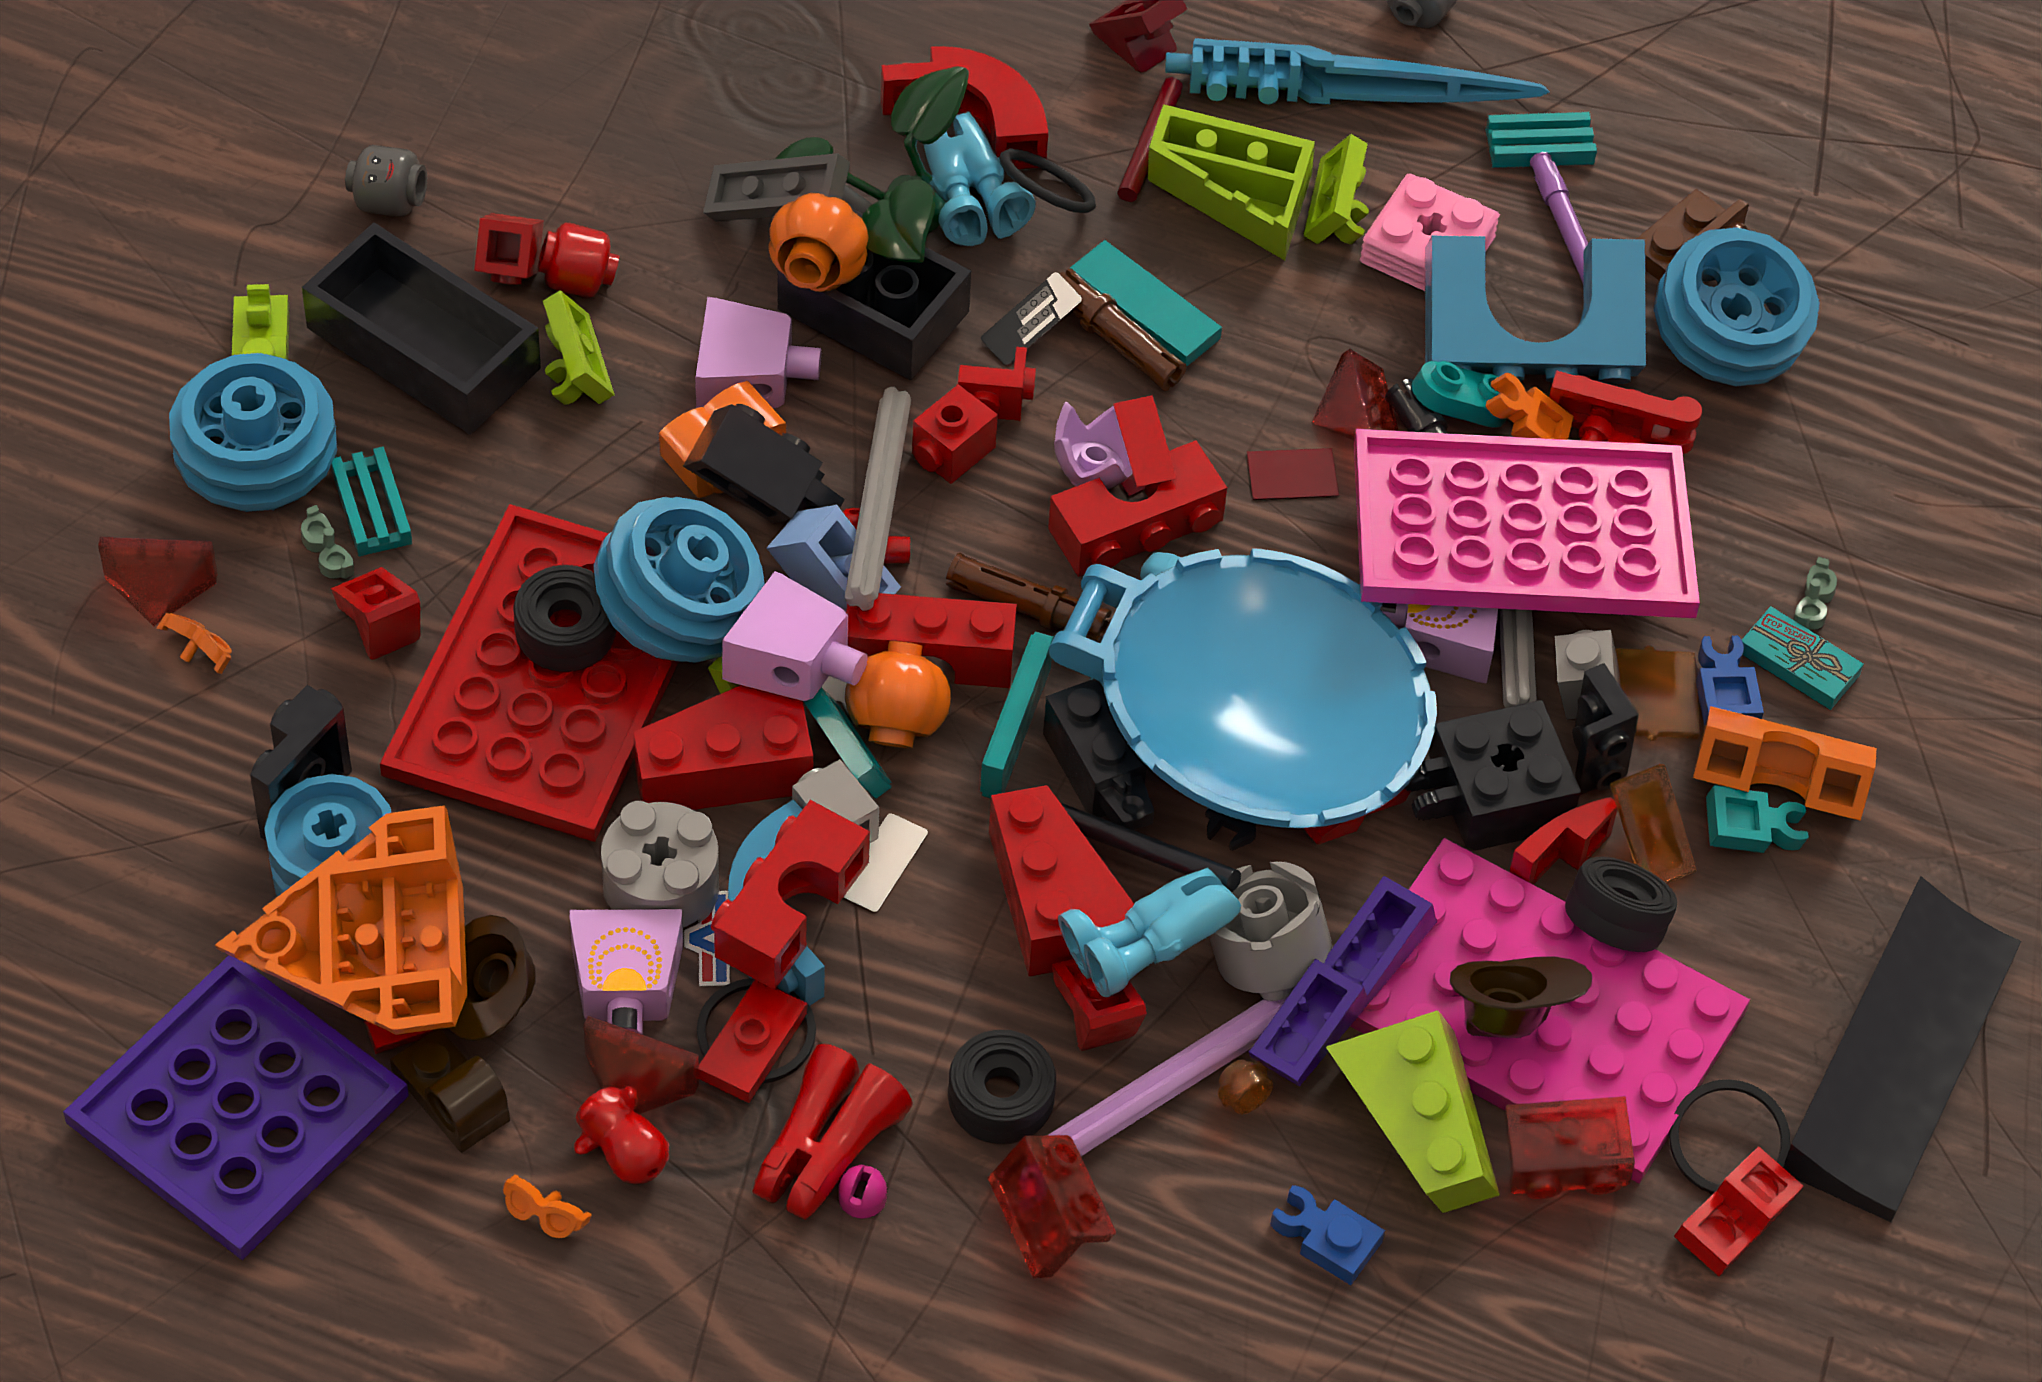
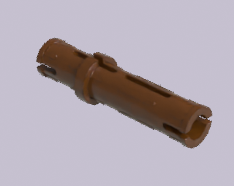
[1060,268,1187,391]
[946,553,1112,643]

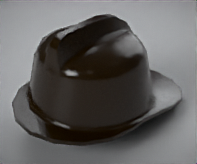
[449,915,536,1041]
[1449,956,1592,1038]

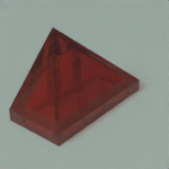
[1311,349,1399,441]
[98,537,218,626]
[583,1016,699,1114]

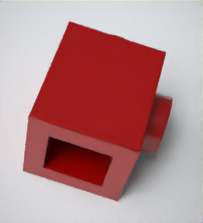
[474,213,544,285]
[912,384,998,484]

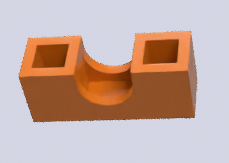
[1693,706,1877,821]

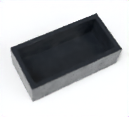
[302,223,541,435]

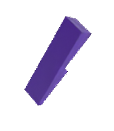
[1249,876,1437,1087]

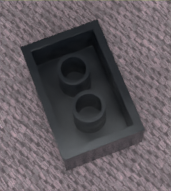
[777,209,971,380]

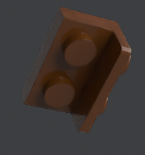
[1636,188,1749,281]

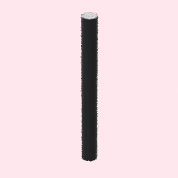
[1060,802,1241,892]

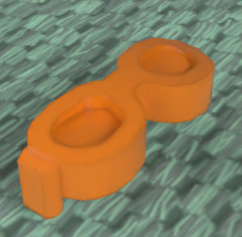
[156,613,232,674]
[503,1174,592,1238]

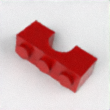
[1048,440,1227,577]
[846,593,1017,688]
[711,799,870,990]

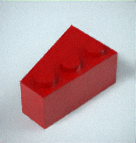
[633,685,813,810]
[989,785,1134,977]

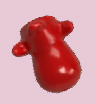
[574,1086,669,1185]

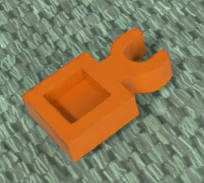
[1486,372,1573,440]

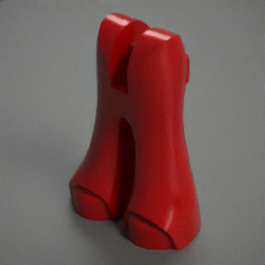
[752,1044,913,1221]

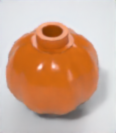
[769,193,869,292]
[844,641,951,749]

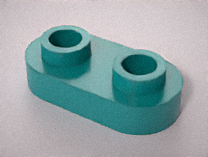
[1412,361,1508,427]

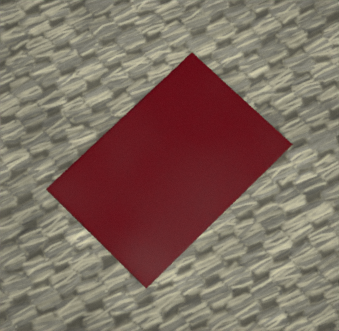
[1247,448,1339,499]

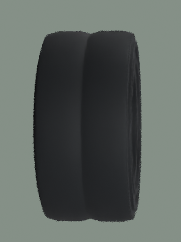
[513,565,616,672]
[1565,857,1677,952]
[948,1030,1056,1144]

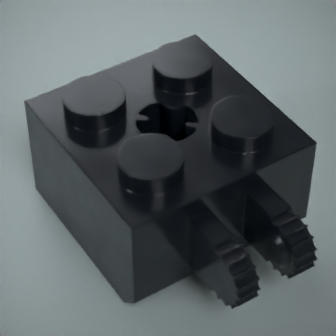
[1404,700,1581,851]

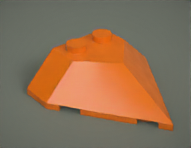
[215,805,467,1035]

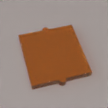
[1615,645,1700,741]

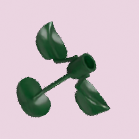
[776,66,969,263]

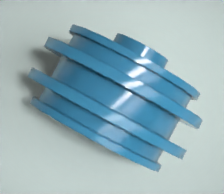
[1654,227,1820,386]
[169,353,337,512]
[593,497,765,663]

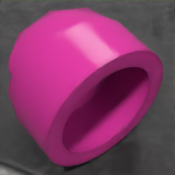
[838,1164,887,1218]

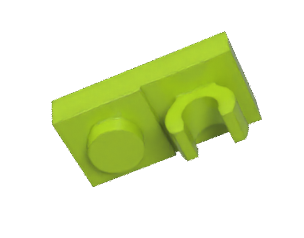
[1304,134,1369,244]
[232,284,289,360]
[543,290,615,405]

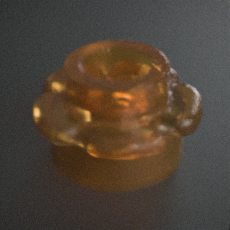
[1218,1060,1273,1114]

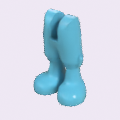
[924,112,1035,246]
[1058,868,1241,997]

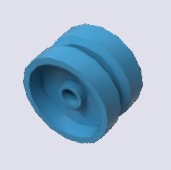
[264,774,392,896]

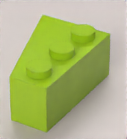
[1148,104,1315,261]
[1326,1010,1500,1213]

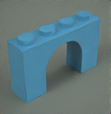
[1425,235,1646,384]

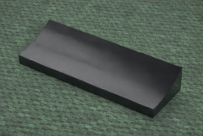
[1783,876,2021,1223]

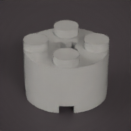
[601,801,719,927]
[1209,862,1333,1001]

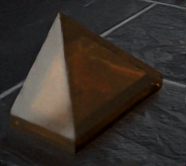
[1610,764,1697,884]

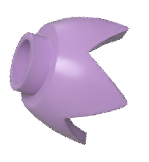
[1054,402,1133,489]

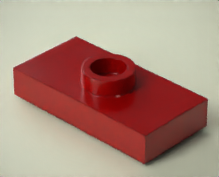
[697,979,807,1103]

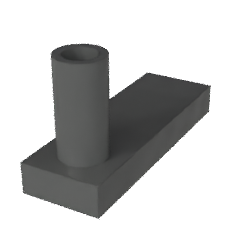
[703,153,872,222]

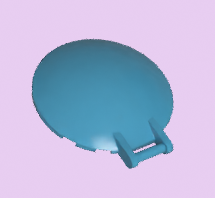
[1049,548,1437,828]

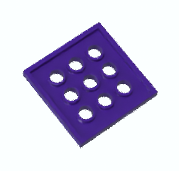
[63,955,409,1260]

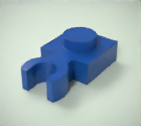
[1696,635,1764,727]
[1270,1185,1385,1285]

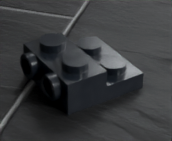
[250,685,352,841]

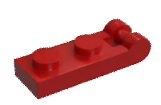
[1549,370,1702,454]

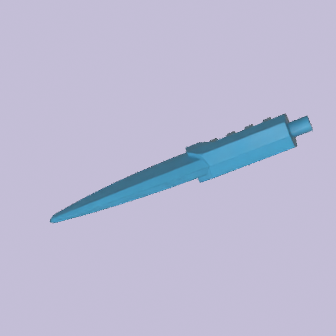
[1165,38,1549,104]

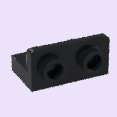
[1572,663,1639,795]

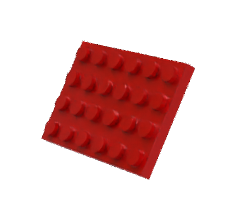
[380,504,679,842]

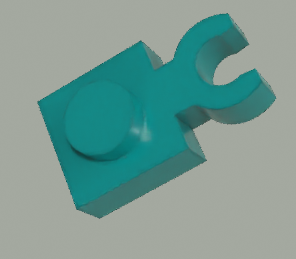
[1706,785,1809,853]

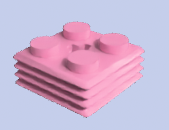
[1360,174,1500,291]

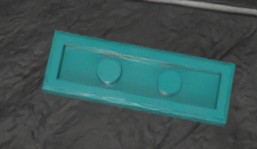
[1070,240,1222,366]
[980,631,1054,798]

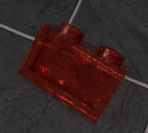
[1505,1096,1635,1199]
[987,1135,1116,1278]

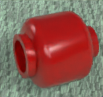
[537,223,619,298]

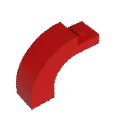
[881,46,1048,169]

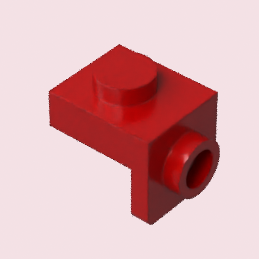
[958,347,1036,421]

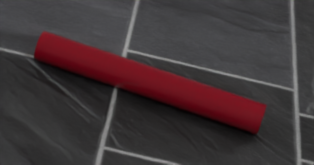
[1117,77,1183,202]

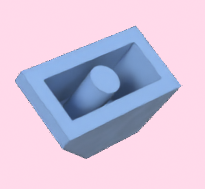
[767,505,901,612]

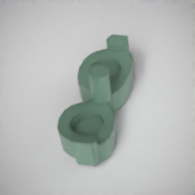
[301,505,354,579]
[1793,557,1837,630]

